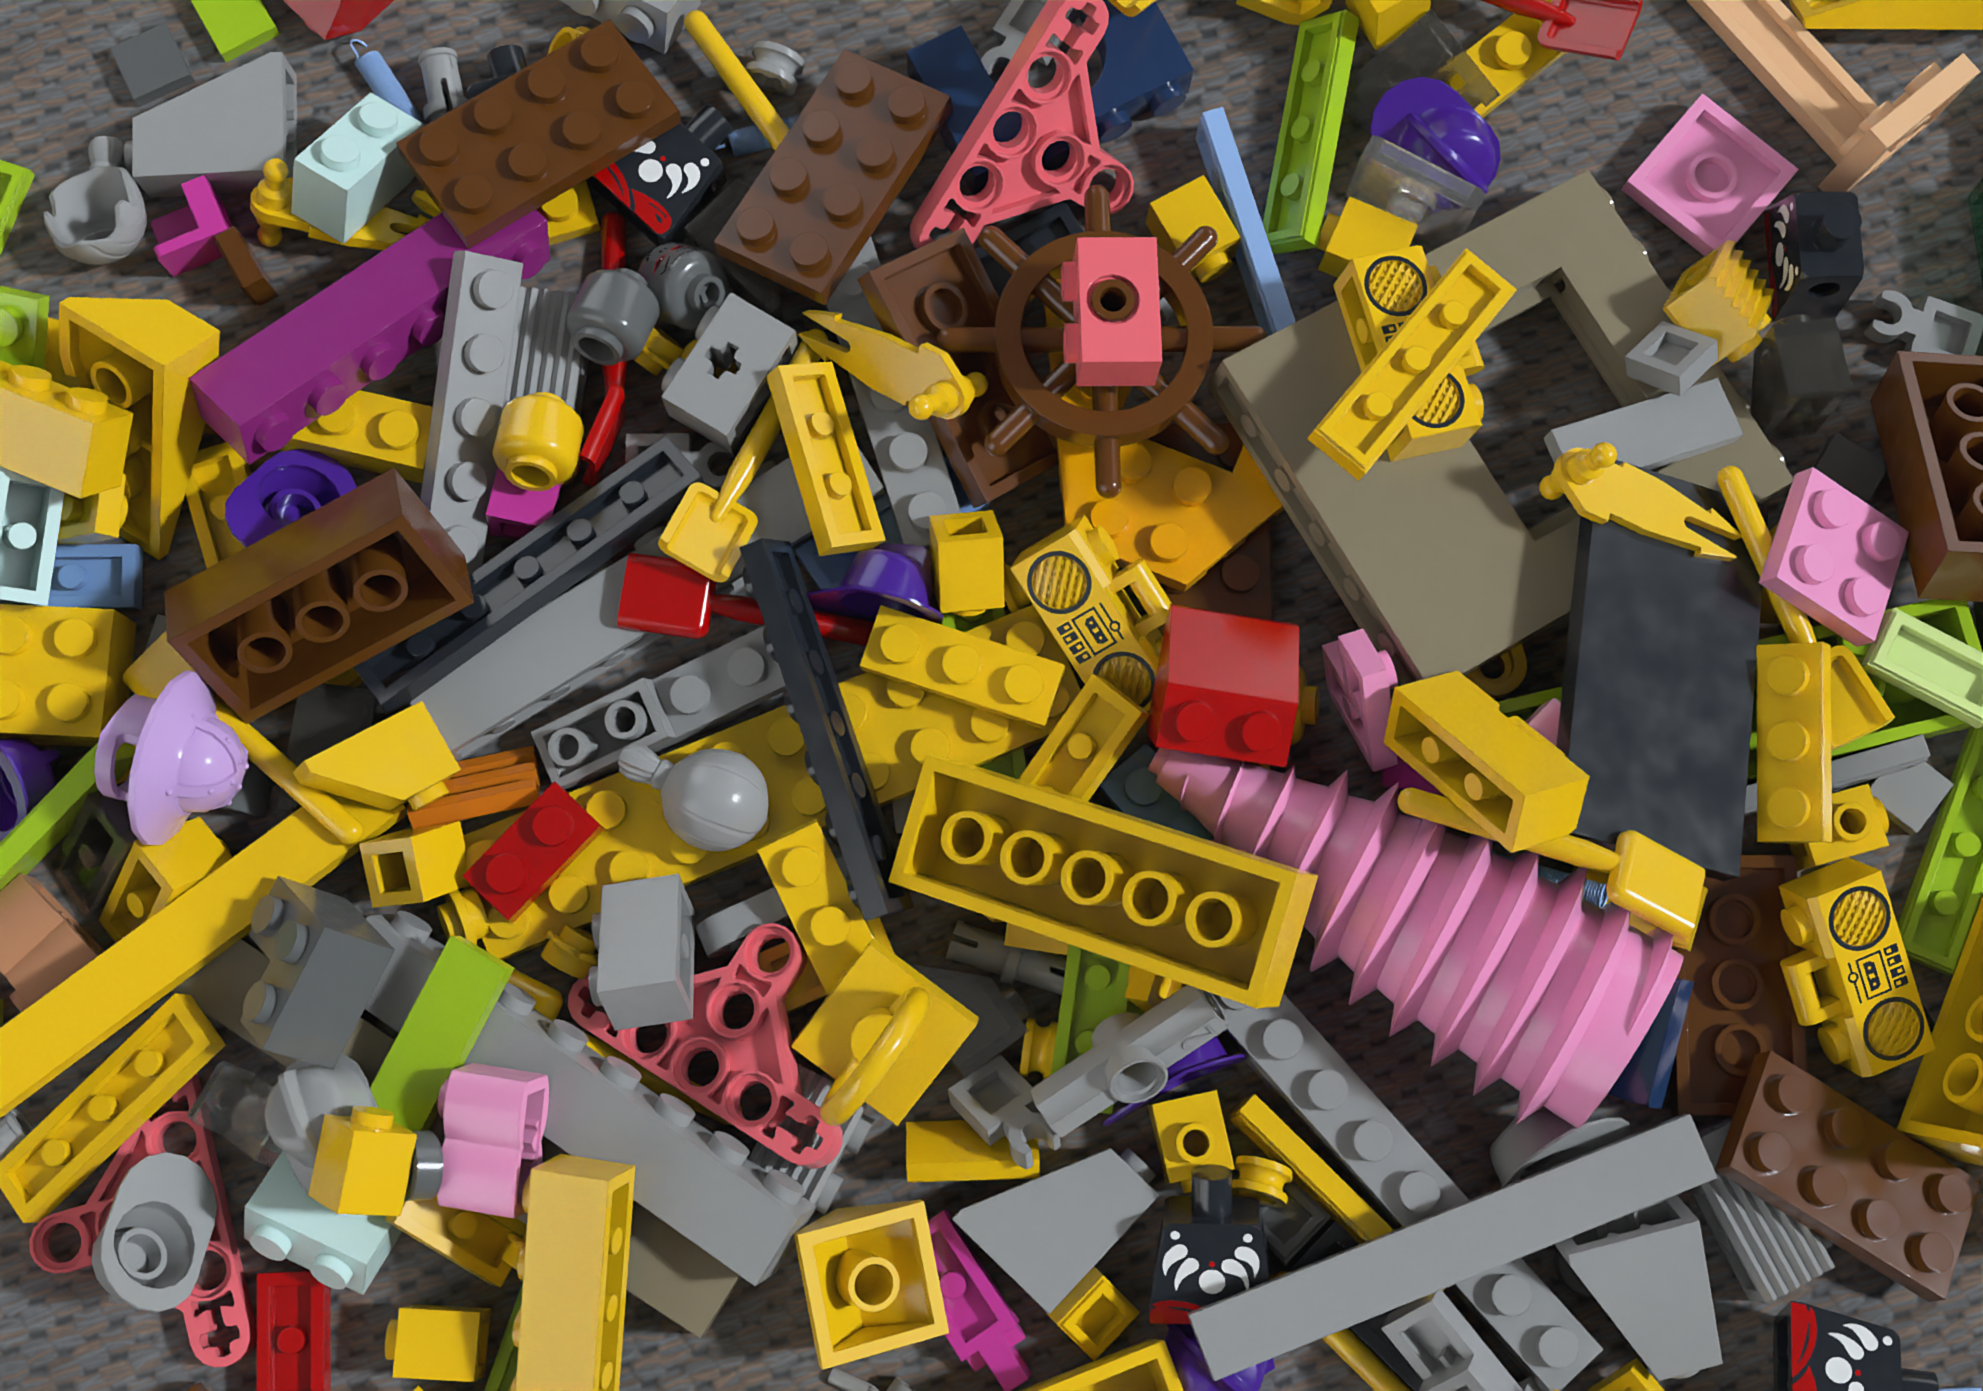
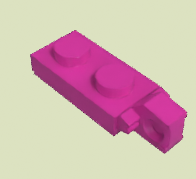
[928,1209,1032,1391]

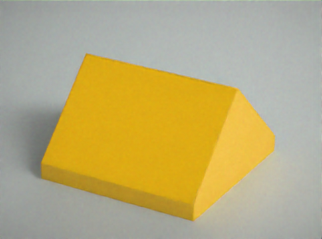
[794,1200,949,1370]

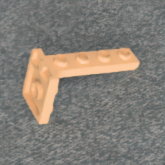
[1686,0,1981,192]

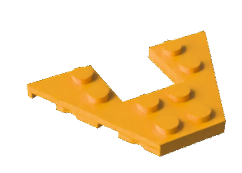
[1044,278,1284,592]

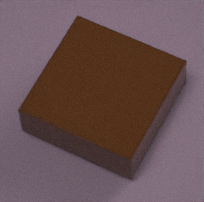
[214,226,278,306]

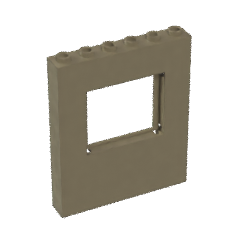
[1207,170,1794,686]

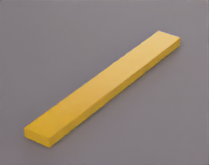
[0,793,407,1118]

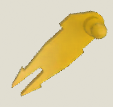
[250,158,430,250]
[798,310,988,420]
[1539,442,1742,562]

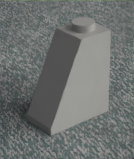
[124,52,298,198]
[952,1148,1159,1314]
[1554,1195,1723,1381]

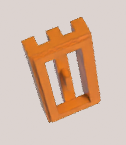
[407,745,541,829]

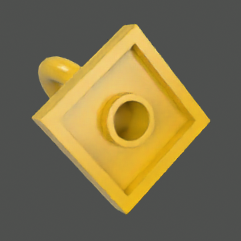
[791,938,979,1126]

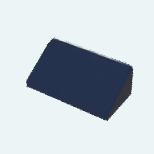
[1608,977,1694,1109]

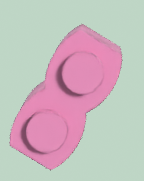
[437,1063,549,1218]

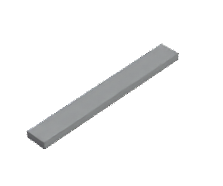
[1187,1114,1718,1381]

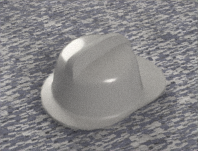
[264,1052,378,1194]
[1490,1106,1630,1187]
[92,1152,217,1313]

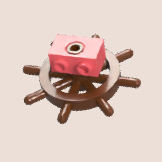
[936,185,1268,499]

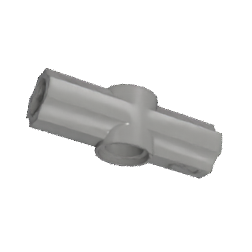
[1030,985,1230,1138]

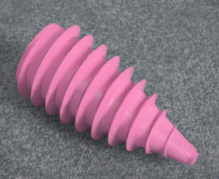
[1148,748,1684,1128]

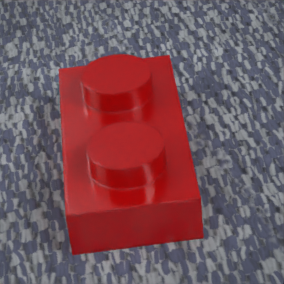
[462,781,605,923]
[257,1270,331,1391]

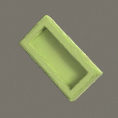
[1861,608,1983,729]

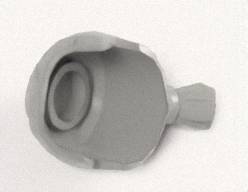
[44,136,147,265]
[618,744,769,852]

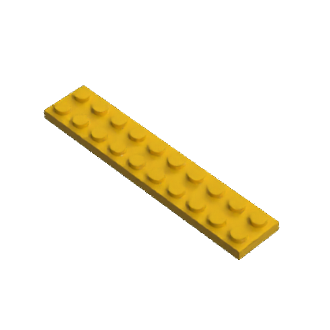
[463,605,1081,961]

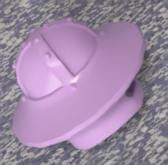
[94,670,249,845]

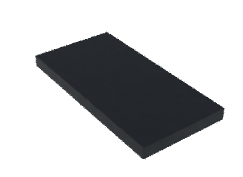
[1556,460,1769,882]

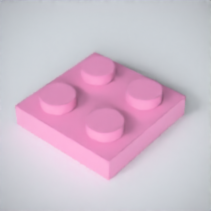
[1621,93,1799,256]
[1759,467,1909,647]

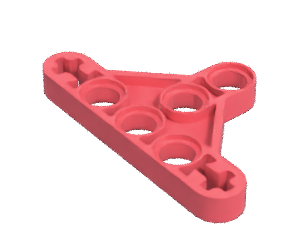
[910,0,1134,249]
[568,923,843,1169]
[29,1072,257,1368]

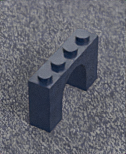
[906,0,1194,195]

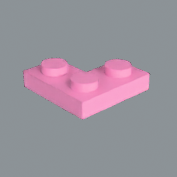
[1322,629,1398,772]

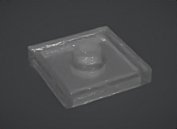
[1343,135,1486,248]

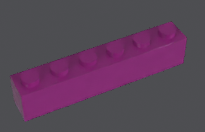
[189,210,551,465]

